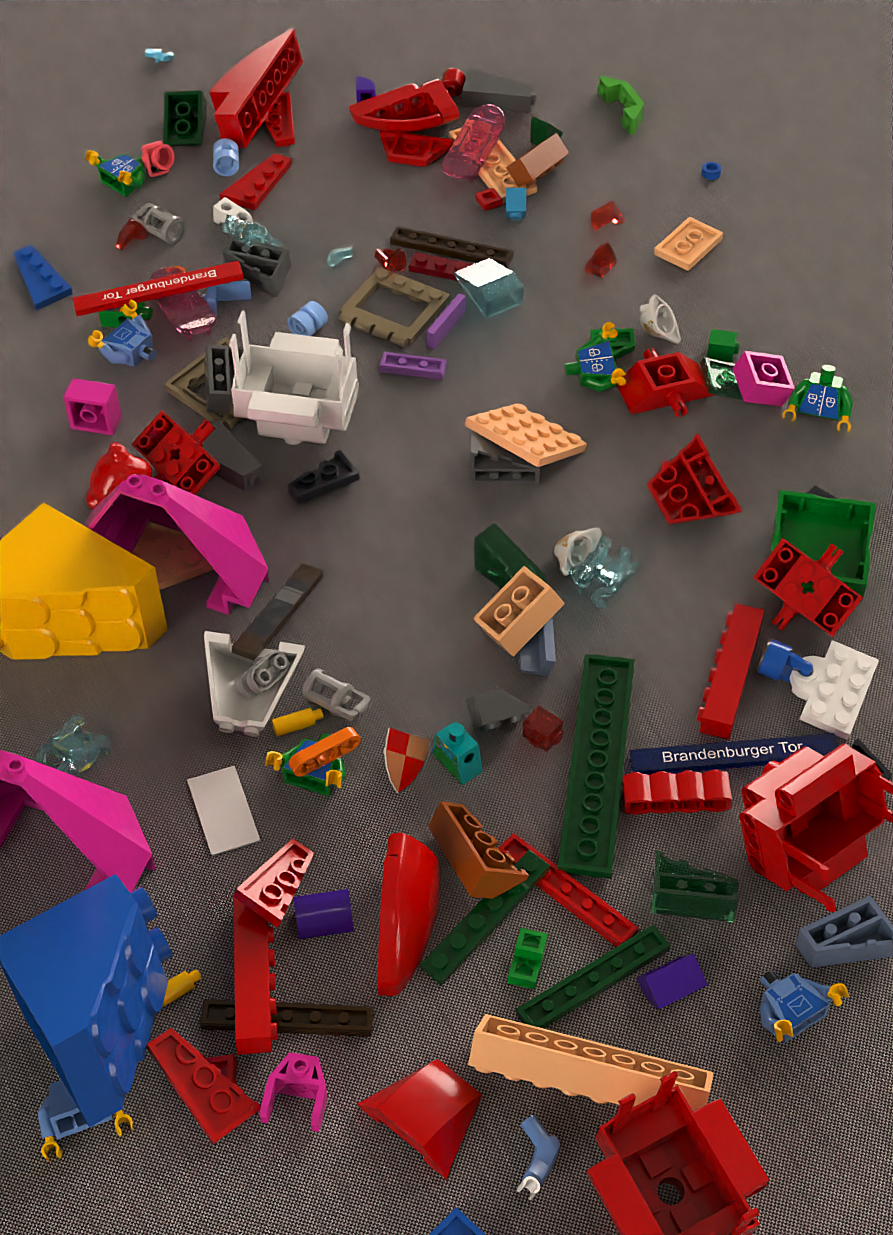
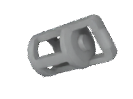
[132,203,185,244]
[302,668,371,721]

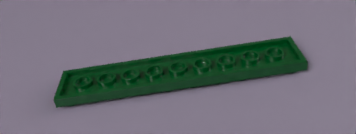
[557,654,635,879]

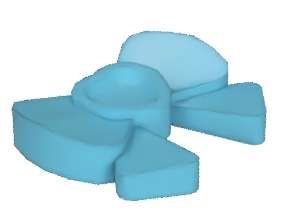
[145,49,174,63]

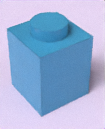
[506,188,526,220]

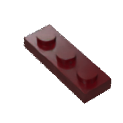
[408,252,474,284]

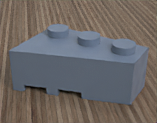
[795,895,893,968]

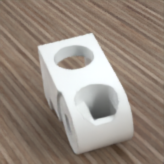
[213,197,253,233]

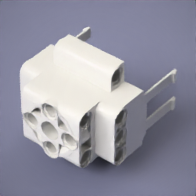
[229,311,359,445]

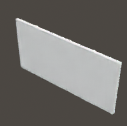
[187,766,260,856]

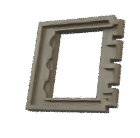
[338,267,450,347]
[164,337,244,430]

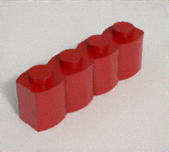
[622,769,732,815]

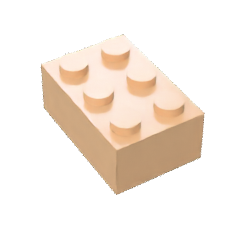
[473,566,565,657]

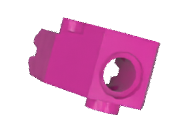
[259,1052,328,1132]

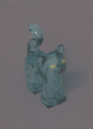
[221,214,283,247]
[568,536,640,609]
[35,713,111,777]

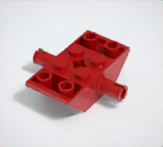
[616,348,714,418]
[131,410,221,495]
[753,538,863,637]

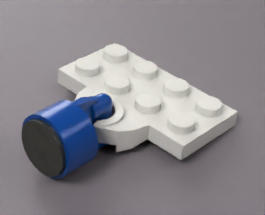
[756,638,879,740]

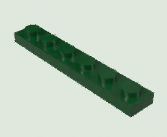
[420,850,550,986]
[516,924,670,1029]

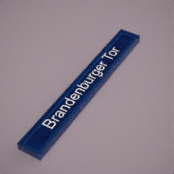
[629,733,838,775]

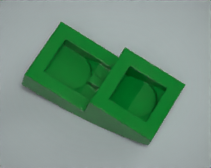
[507,928,548,990]

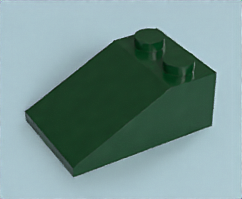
[163,90,207,147]

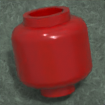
[441,68,466,97]

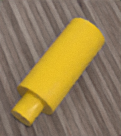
[271,707,323,737]
[162,969,202,1008]

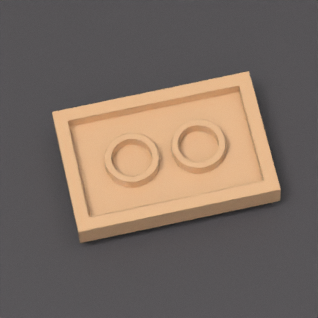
[654,217,724,271]

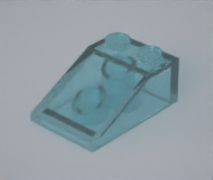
[454,258,525,318]

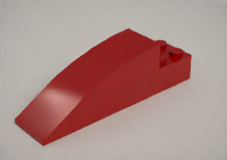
[209,29,303,148]

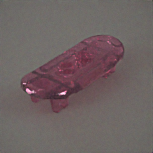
[442,104,506,183]
[149,267,216,342]

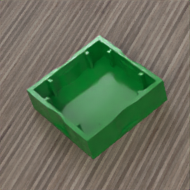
[770,490,876,598]

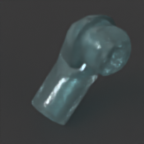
[327,247,353,266]

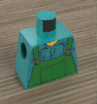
[432,722,483,785]

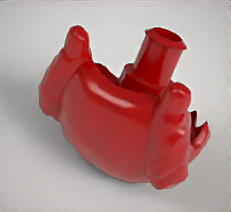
[86,442,152,510]

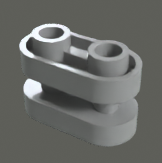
[237,651,290,698]

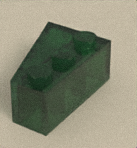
[474,522,547,589]
[651,850,738,922]

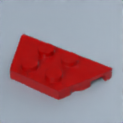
[380,130,453,167]

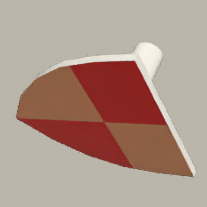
[383,728,430,793]

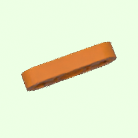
[288,727,361,777]

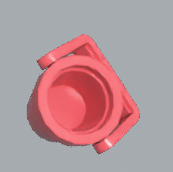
[141,141,175,177]

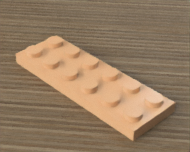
[449,121,537,204]

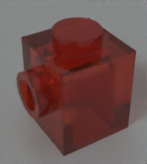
[523,705,564,752]

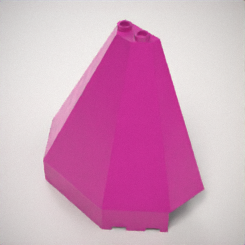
[84,474,269,615]
[0,750,156,892]

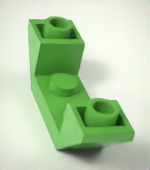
[597,76,644,135]

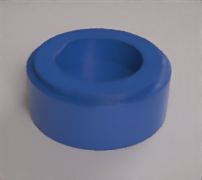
[701,162,722,180]

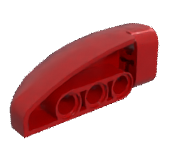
[348,79,459,132]
[377,833,441,996]

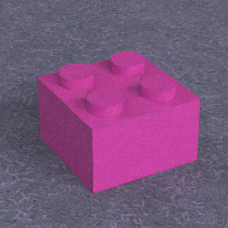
[733,351,795,407]
[63,378,122,435]

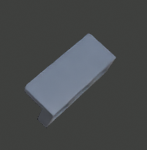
[519,618,556,676]

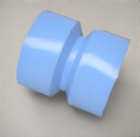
[213,139,239,176]
[288,301,328,336]

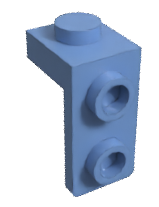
[203,281,251,316]

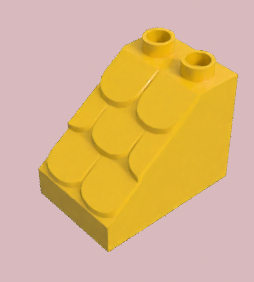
[0,502,168,660]

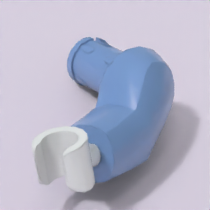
[517,1114,560,1200]

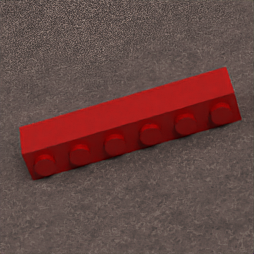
[696,603,765,740]
[233,897,278,1055]

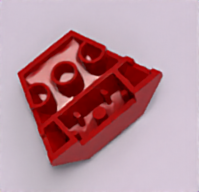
[647,433,743,525]
[357,1059,482,1180]

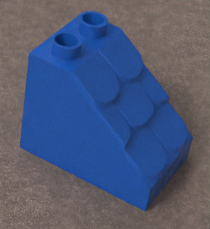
[0,874,173,1128]

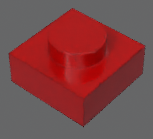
[475,188,502,211]

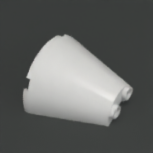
[204,631,305,737]

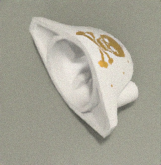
[640,294,681,344]
[554,528,602,576]

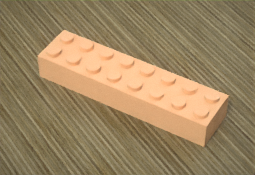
[468,1014,714,1111]

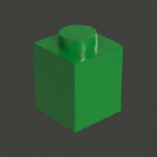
[707,329,740,363]

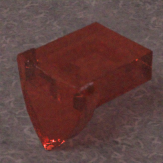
[591,201,625,230]
[116,217,149,251]
[585,242,616,278]
[374,248,406,271]

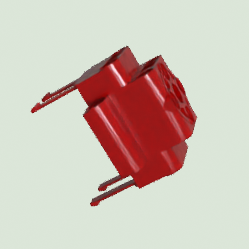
[739,744,893,912]
[586,1071,769,1235]

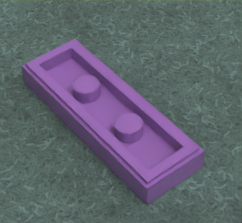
[426,294,465,350]
[379,352,447,380]

